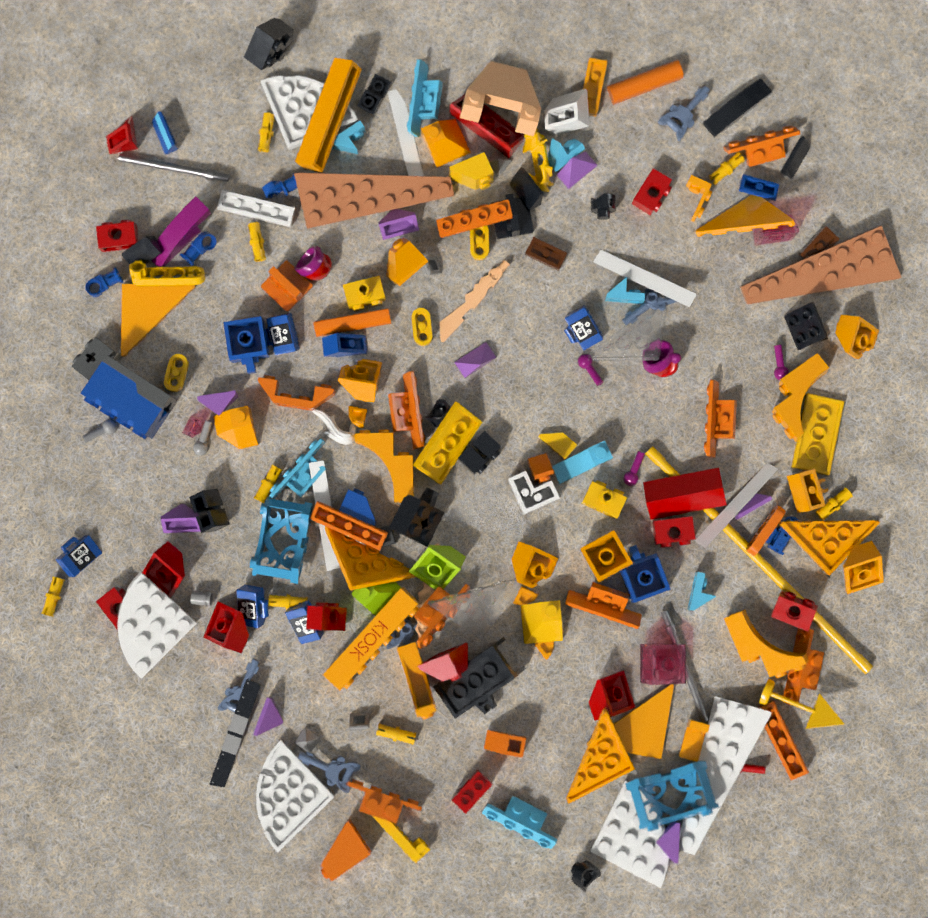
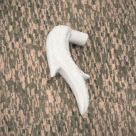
[312,409,358,445]

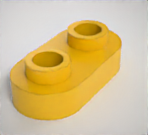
[470,226,489,261]
[411,308,433,346]
[164,354,189,392]

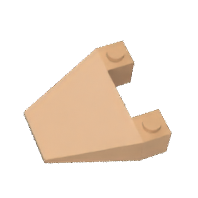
[460,61,541,136]

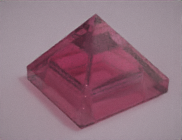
[182,416,202,438]

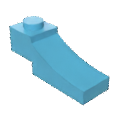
[552,441,613,484]

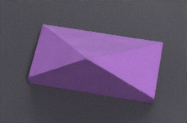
[557,151,597,189]
[378,209,419,240]
[454,342,497,378]
[197,391,238,415]
[735,493,772,520]
[161,504,201,533]
[253,697,283,736]
[656,821,680,863]

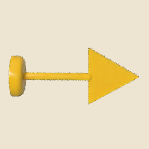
[759,678,844,729]

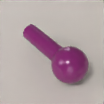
[774,344,789,380]
[578,354,603,386]
[623,451,645,486]

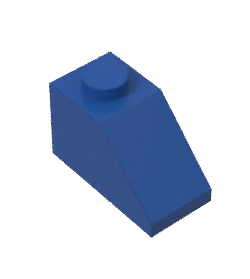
[322,333,367,357]
[339,488,377,527]

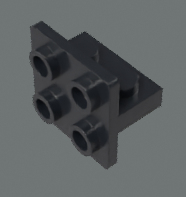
[491,194,534,239]
[784,302,828,350]

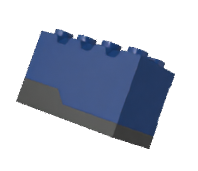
[80,355,177,439]

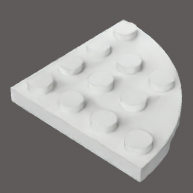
[260,76,358,150]
[117,571,197,679]
[256,740,335,853]
[590,780,669,888]

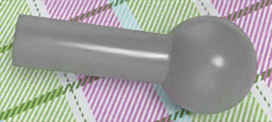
[82,419,118,443]
[193,420,212,456]

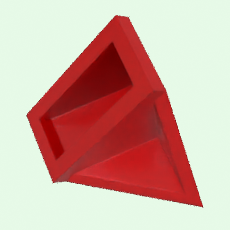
[106,115,138,154]

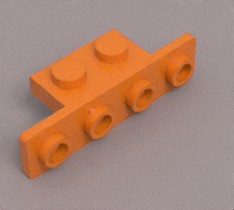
[723,125,801,167]
[436,200,513,238]
[388,371,425,449]
[704,380,737,458]
[565,582,642,629]
[414,584,470,649]
[782,628,824,705]
[346,779,422,824]

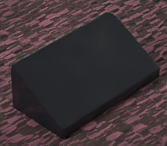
[780,136,810,179]
[510,167,543,210]
[122,236,162,264]

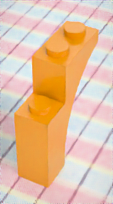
[772,353,829,442]
[355,430,414,503]
[724,609,809,678]
[397,642,437,720]

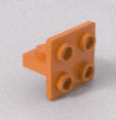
[261,260,313,312]

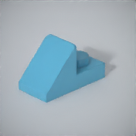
[332,121,365,154]
[548,138,585,172]
[605,277,645,304]
[687,572,716,611]

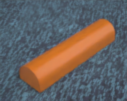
[607,60,683,105]
[313,309,391,337]
[310,501,388,550]
[757,700,809,780]

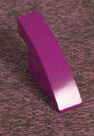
[152,196,211,267]

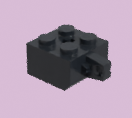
[244,18,294,70]
[389,487,444,547]

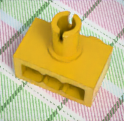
[343,275,386,311]
[581,480,627,519]

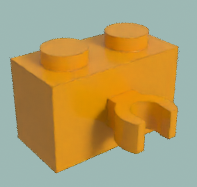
[787,469,829,513]

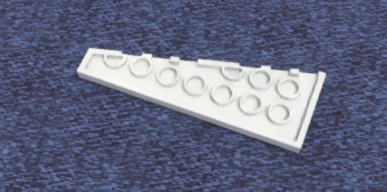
[679,696,772,855]

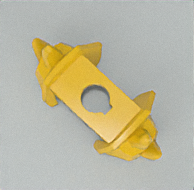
[522,128,554,192]

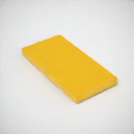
[791,393,844,476]
[413,401,482,485]

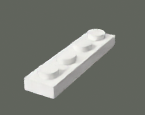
[217,190,296,227]

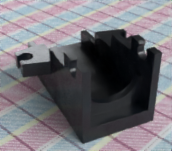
[433,637,526,719]

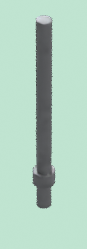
[118,154,230,182]
[661,610,709,722]

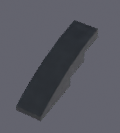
[702,78,773,138]

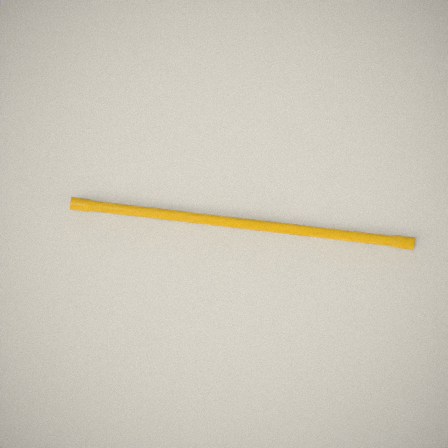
[645,446,873,674]

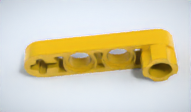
[129,260,206,286]
[373,816,431,863]

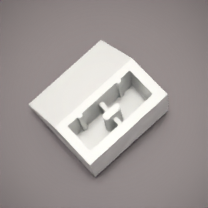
[544,89,589,135]

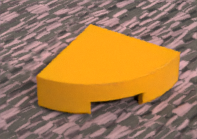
[348,406,368,428]
[513,586,539,605]
[535,641,554,660]

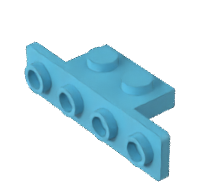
[407,59,443,137]
[269,438,327,499]
[482,796,558,849]

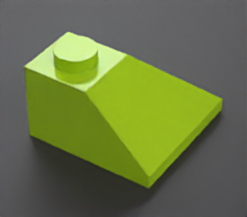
[409,545,466,590]
[351,582,402,616]

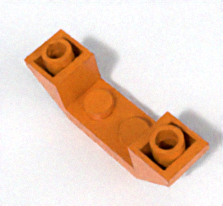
[258,375,336,411]

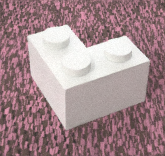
[508,471,560,515]

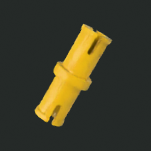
[257,112,275,153]
[708,152,745,185]
[248,222,266,262]
[253,465,282,503]
[815,487,853,521]
[41,576,65,617]
[268,594,308,609]
[376,723,417,745]

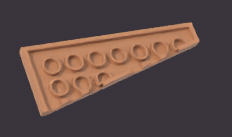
[294,172,454,229]
[740,226,901,304]

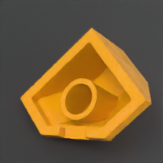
[835,315,879,359]
[338,359,382,402]
[213,405,258,449]
[511,542,558,588]

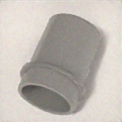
[191,591,213,607]

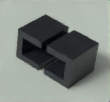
[458,431,501,476]
[189,489,230,533]

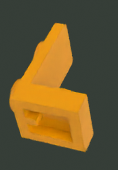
[686,175,713,222]
[679,719,710,762]

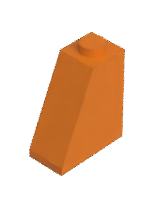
[320,819,372,882]

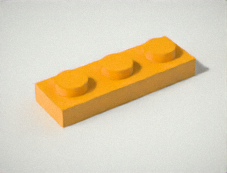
[583,58,607,117]

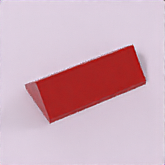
[450,93,525,158]
[643,467,727,520]

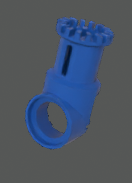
[262,173,297,198]
[180,231,217,266]
[85,267,123,297]

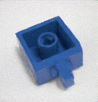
[223,316,270,374]
[620,545,671,603]

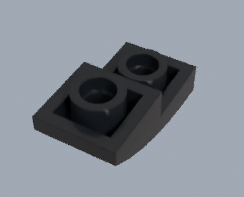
[357,73,393,115]

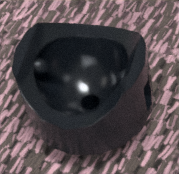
[590,193,616,220]
[426,399,451,428]
[571,861,601,892]

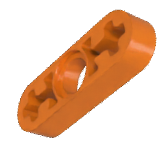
[745,505,786,556]

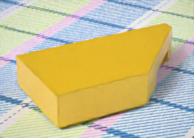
[538,433,577,460]

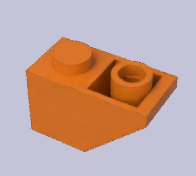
[527,453,554,484]
[484,729,526,758]

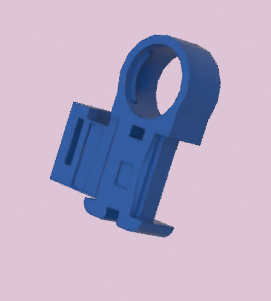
[759,516,799,555]

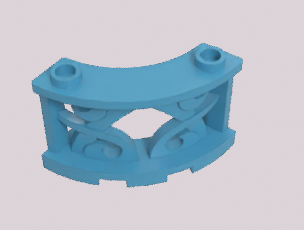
[250,497,313,584]
[625,761,719,832]

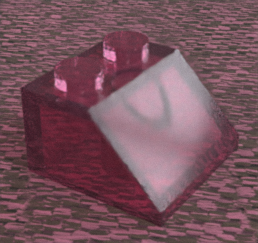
[752,213,799,246]
[640,643,686,685]

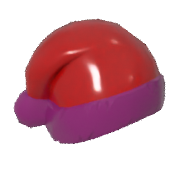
[294,246,332,281]
[642,340,681,377]

